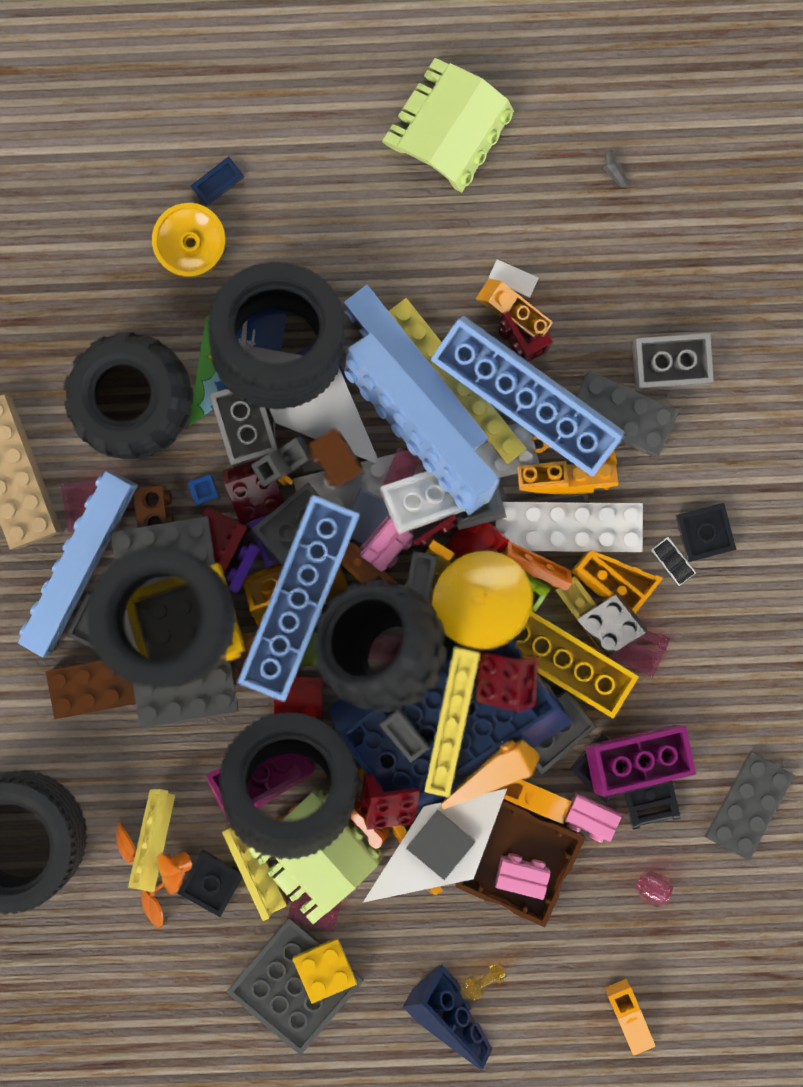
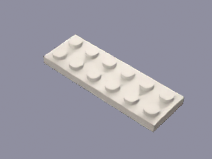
[495,502,643,552]

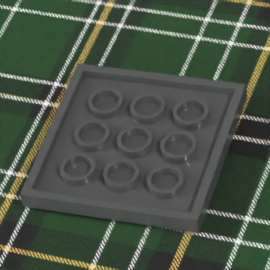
[226,916,364,1055]

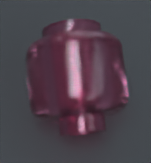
[636,871,674,907]

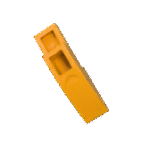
[517,460,618,494]
[490,779,572,824]

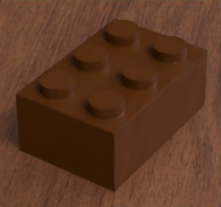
[309,428,366,488]

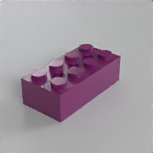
[585,724,696,797]

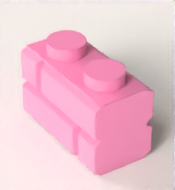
[359,513,414,572]
[565,792,622,843]
[495,853,551,900]

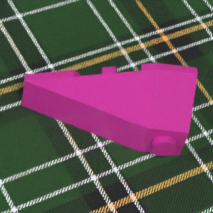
[206,753,315,825]

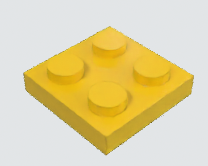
[292,937,357,1004]

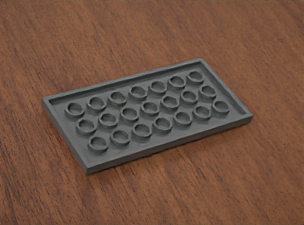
[110,516,239,728]

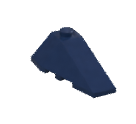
[403,965,492,1069]

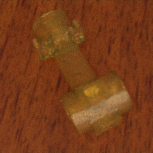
[461,964,507,1001]

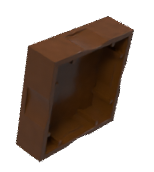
[455,799,585,927]

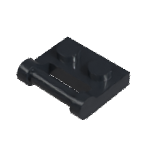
[624,781,681,830]

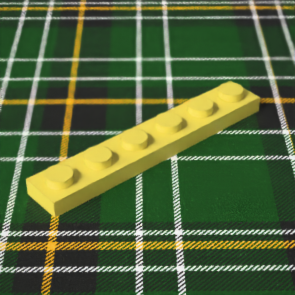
[425,646,480,797]

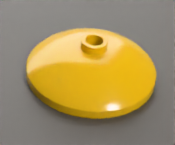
[152,203,226,277]

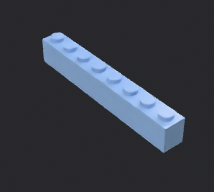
[344,285,488,451]
[18,471,138,657]

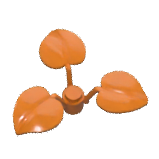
[116,821,192,929]

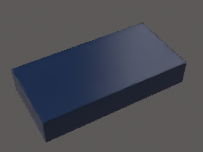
[191,156,244,207]

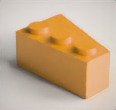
[571,550,663,614]

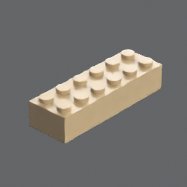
[0,395,63,549]

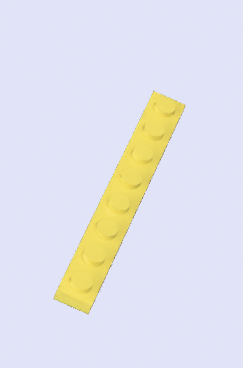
[389,298,526,465]

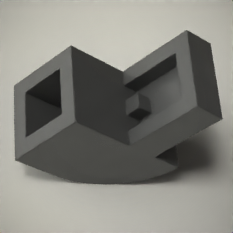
[251,436,312,487]

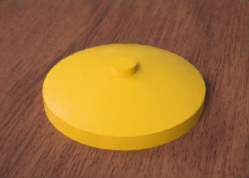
[433,551,533,650]

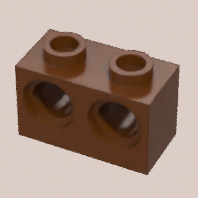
[134,485,174,528]

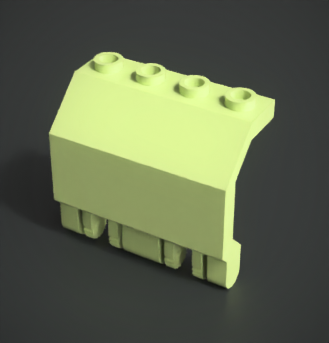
[382,58,514,192]
[248,785,383,924]

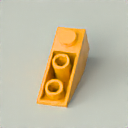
[476,279,553,338]
[605,978,655,1056]

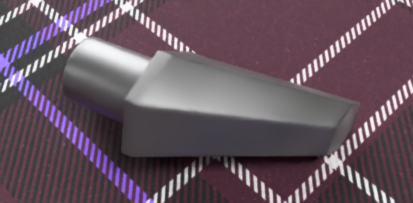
[603,152,630,188]

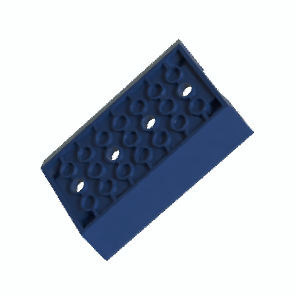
[328,635,573,825]

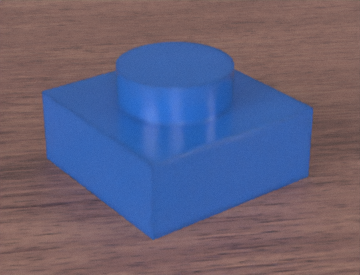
[188,474,220,506]

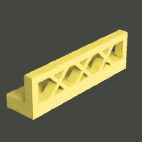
[128,789,175,892]
[222,825,287,921]

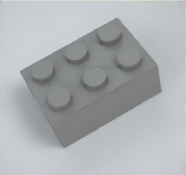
[632,333,714,391]
[209,389,279,467]

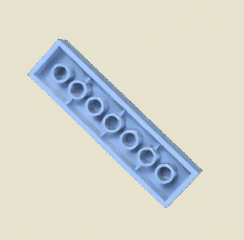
[431,316,625,477]
[344,333,500,515]
[238,495,360,702]

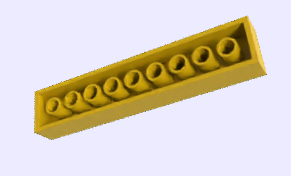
[405,549,639,719]

